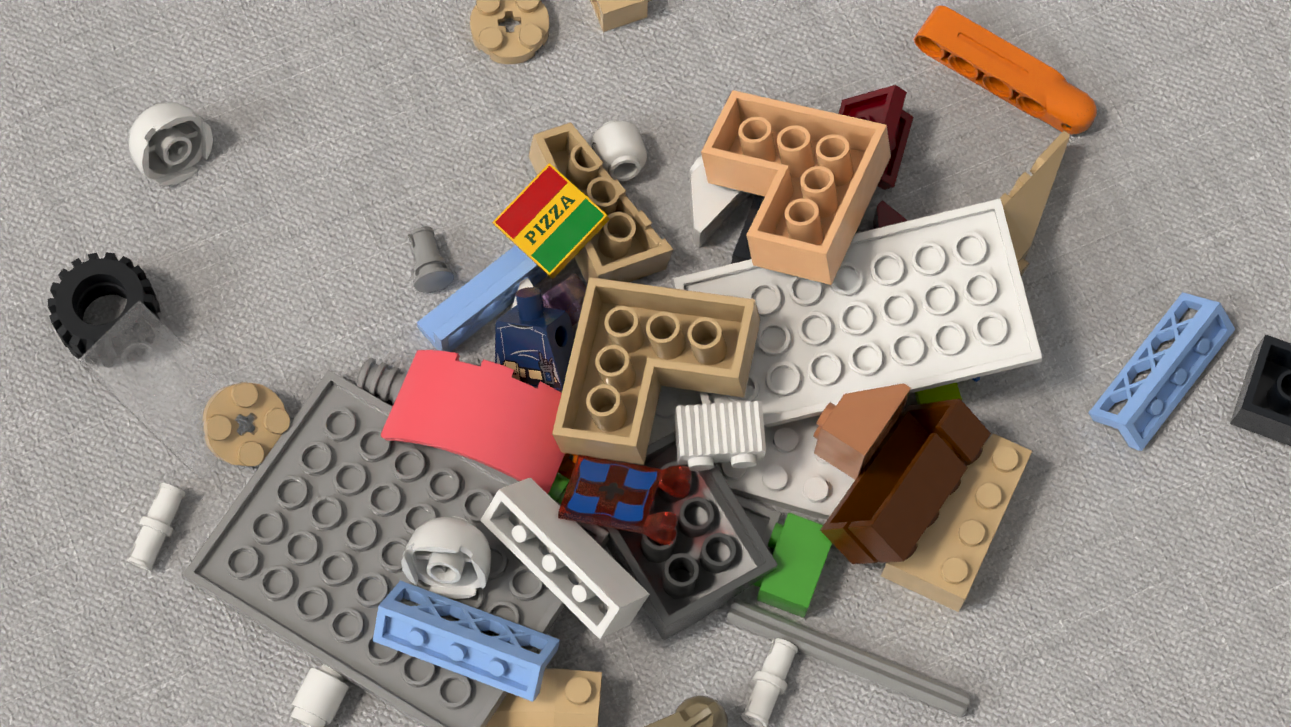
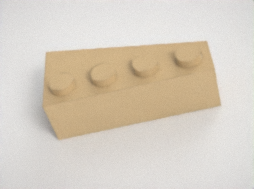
[529,122,674,284]
[881,433,1032,612]

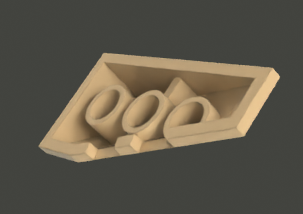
[999,131,1070,276]
[486,668,602,727]

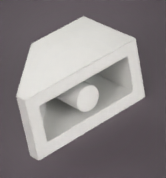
[690,155,751,248]

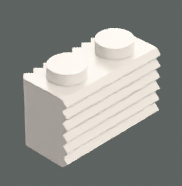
[674,401,766,471]

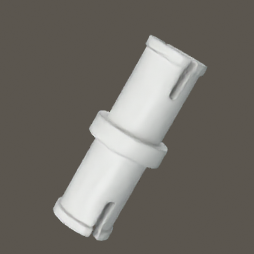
[126,483,186,571]
[741,638,798,727]

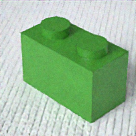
[753,513,832,618]

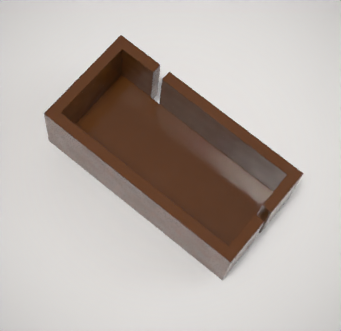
[820,398,991,564]

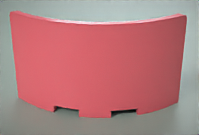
[381,350,565,494]

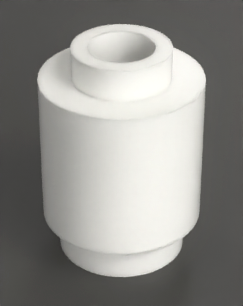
[290,664,349,727]

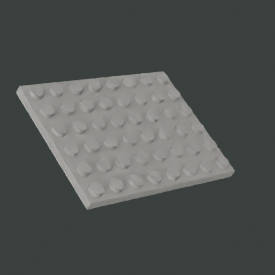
[182,370,610,727]

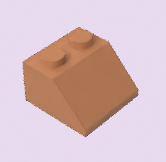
[813,383,911,480]

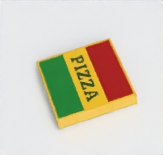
[492,163,610,279]

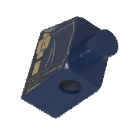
[495,287,575,390]

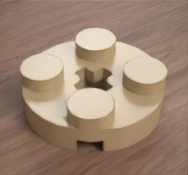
[470,0,549,64]
[202,382,290,466]

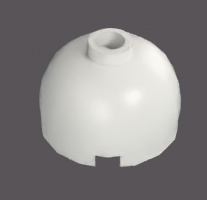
[128,102,213,186]
[401,516,491,599]

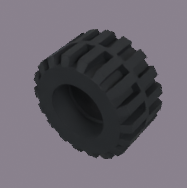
[48,252,161,367]

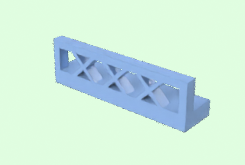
[417,245,548,352]
[1089,292,1235,451]
[373,580,560,702]

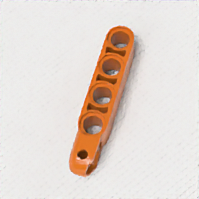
[914,5,1097,135]

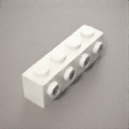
[480,477,650,639]

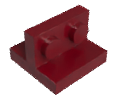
[838,85,914,190]

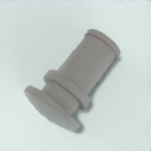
[408,226,454,293]

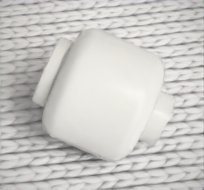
[590,120,647,181]

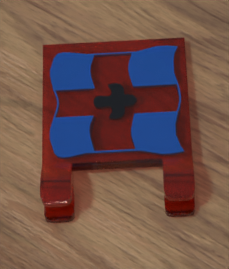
[558,455,691,545]

